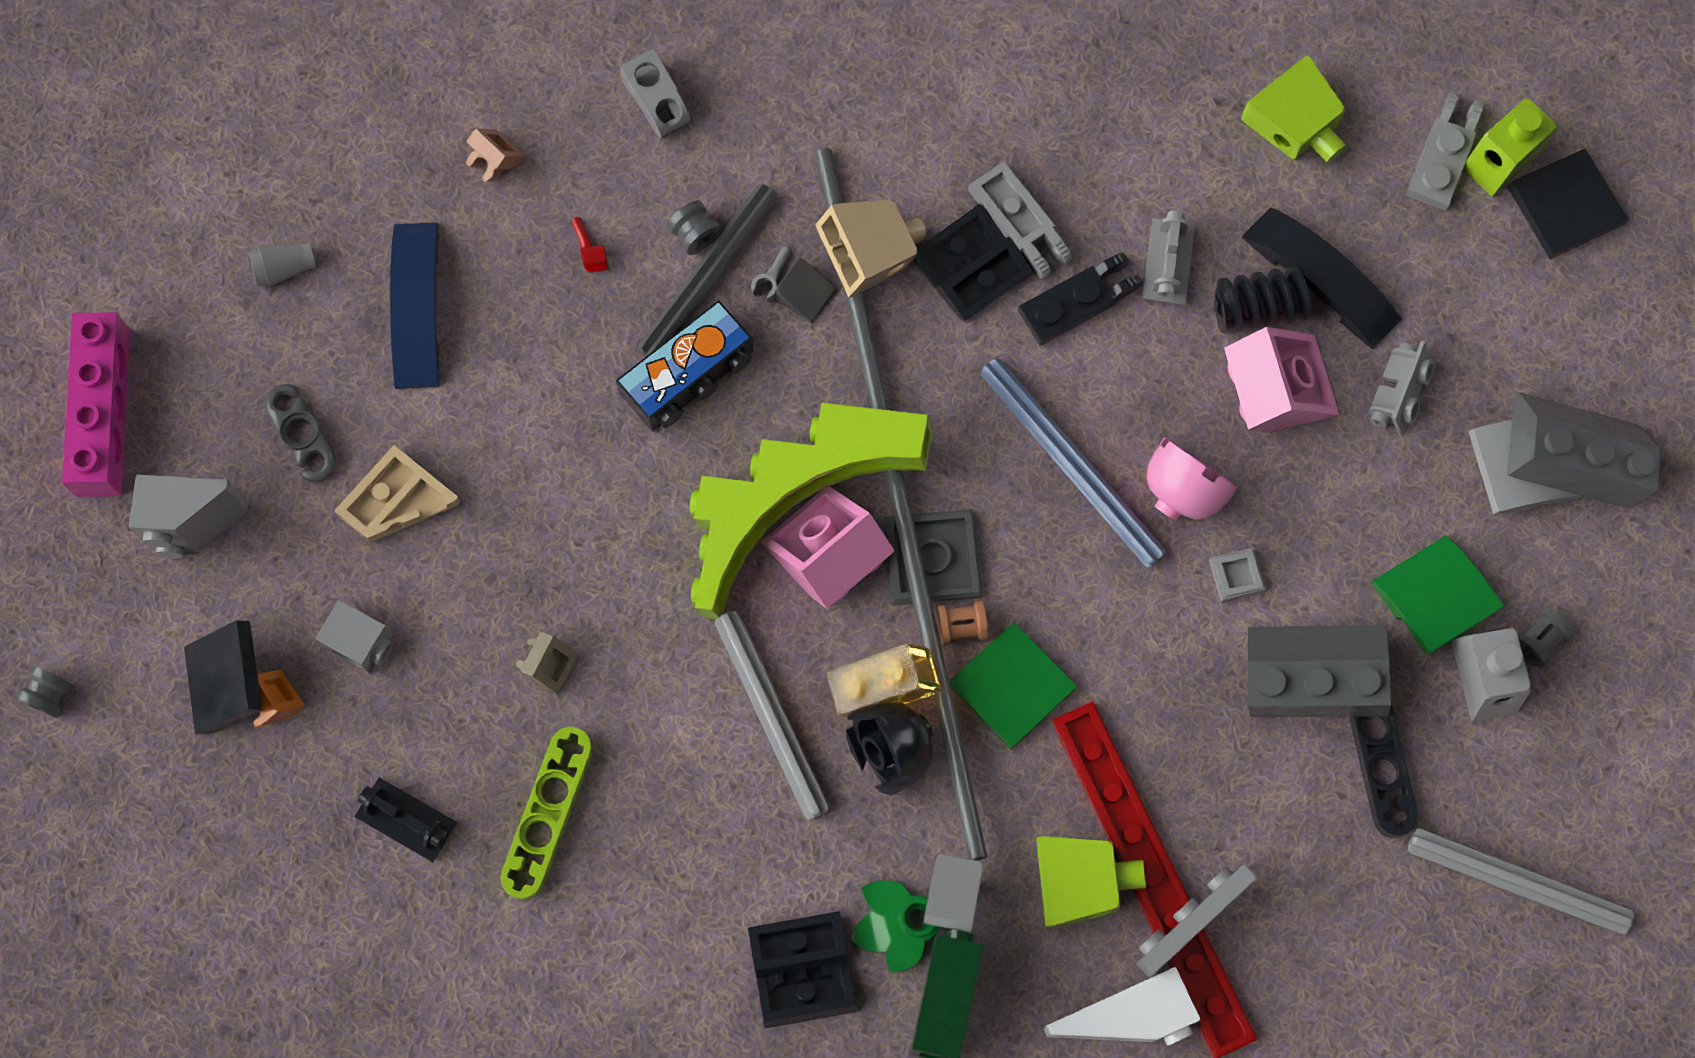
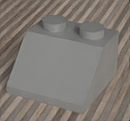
[129,474,248,559]

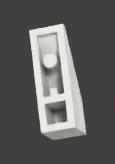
[1043,967,1201,1046]

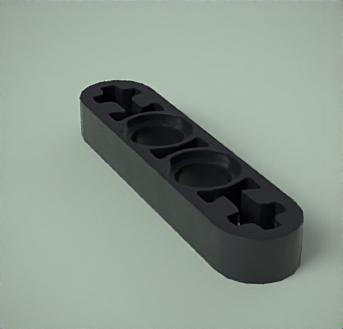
[1349,702,1418,838]

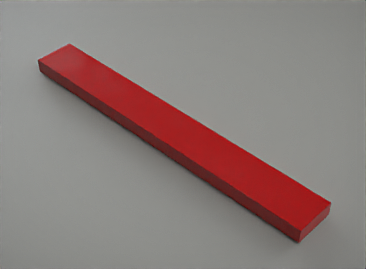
[1051,701,1258,1058]

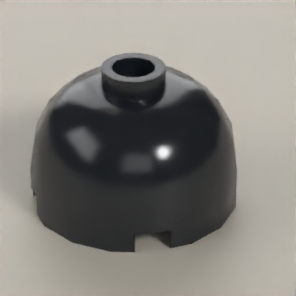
[846,700,932,796]

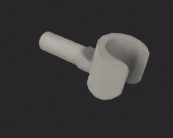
[751,247,792,302]

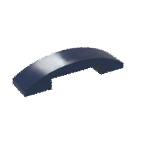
[390,222,439,389]

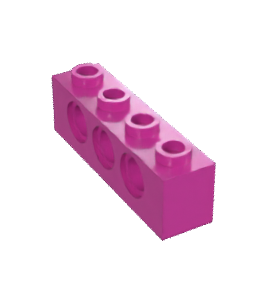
[62,312,130,497]

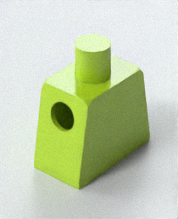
[1241,55,1347,163]
[1463,98,1558,197]
[1036,836,1146,930]

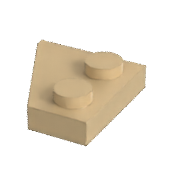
[334,445,461,543]

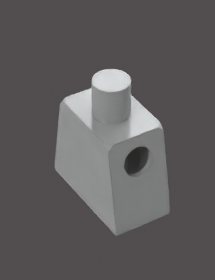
[1451,628,1531,722]

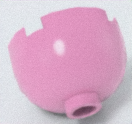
[1146,437,1238,521]

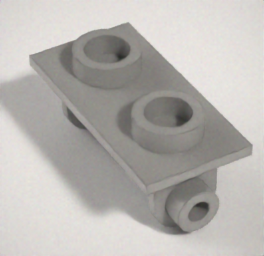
[1142,211,1195,305]
[1369,341,1435,437]

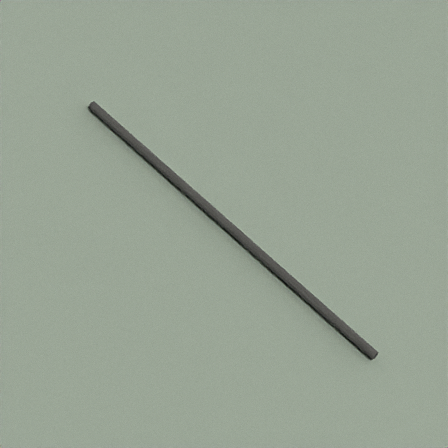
[815,148,988,861]

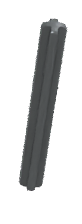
[638,183,777,357]

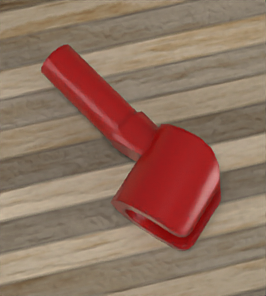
[571,217,608,272]

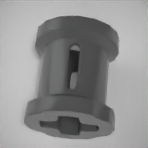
[1518,608,1574,668]

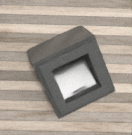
[775,257,836,323]

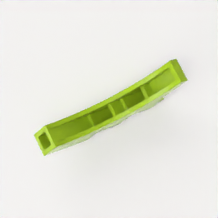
[690,403,933,620]

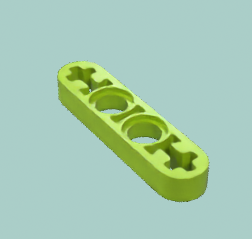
[500,726,593,901]

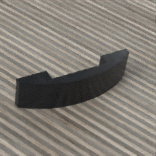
[1241,207,1401,350]

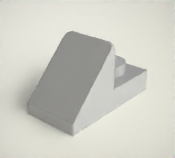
[924,854,983,933]

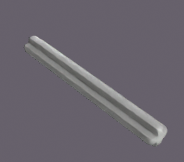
[715,610,829,820]
[1408,828,1634,935]

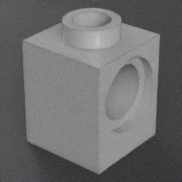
[315,600,393,673]

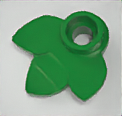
[851,880,940,973]

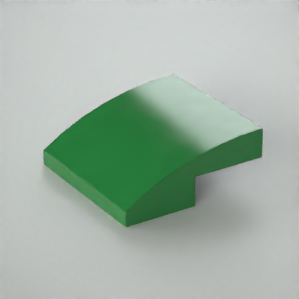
[1371,535,1504,655]

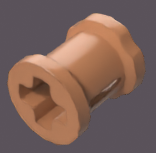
[937,600,988,646]

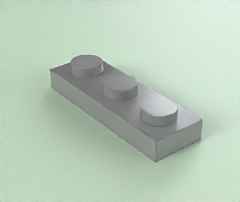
[1135,864,1257,978]

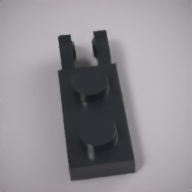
[1018,252,1143,346]

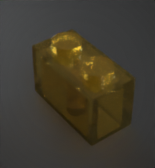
[826,643,941,718]

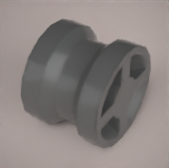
[667,200,722,255]
[15,665,74,718]

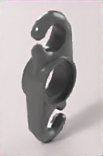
[265,384,336,482]

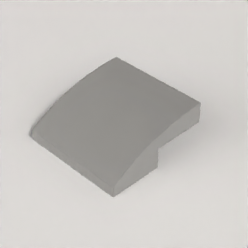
[1469,420,1582,515]

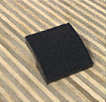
[912,204,1033,322]
[748,911,857,1029]

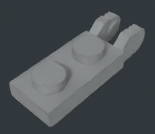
[1405,90,1484,211]
[968,162,1073,280]

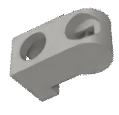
[620,48,691,138]

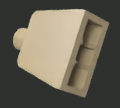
[815,200,926,297]

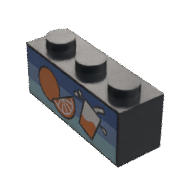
[615,300,754,431]

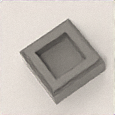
[1209,547,1266,603]

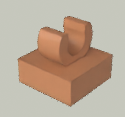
[466,128,526,181]

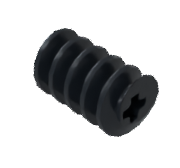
[1214,266,1312,334]

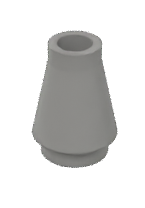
[248,243,316,288]

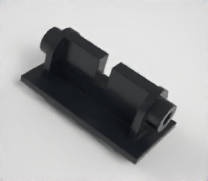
[354,777,457,863]

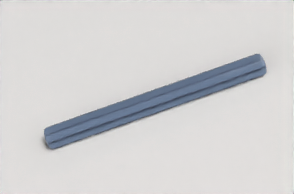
[981,358,1166,568]

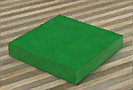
[949,622,1077,750]

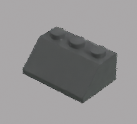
[1508,392,1661,508]
[1248,625,1391,717]

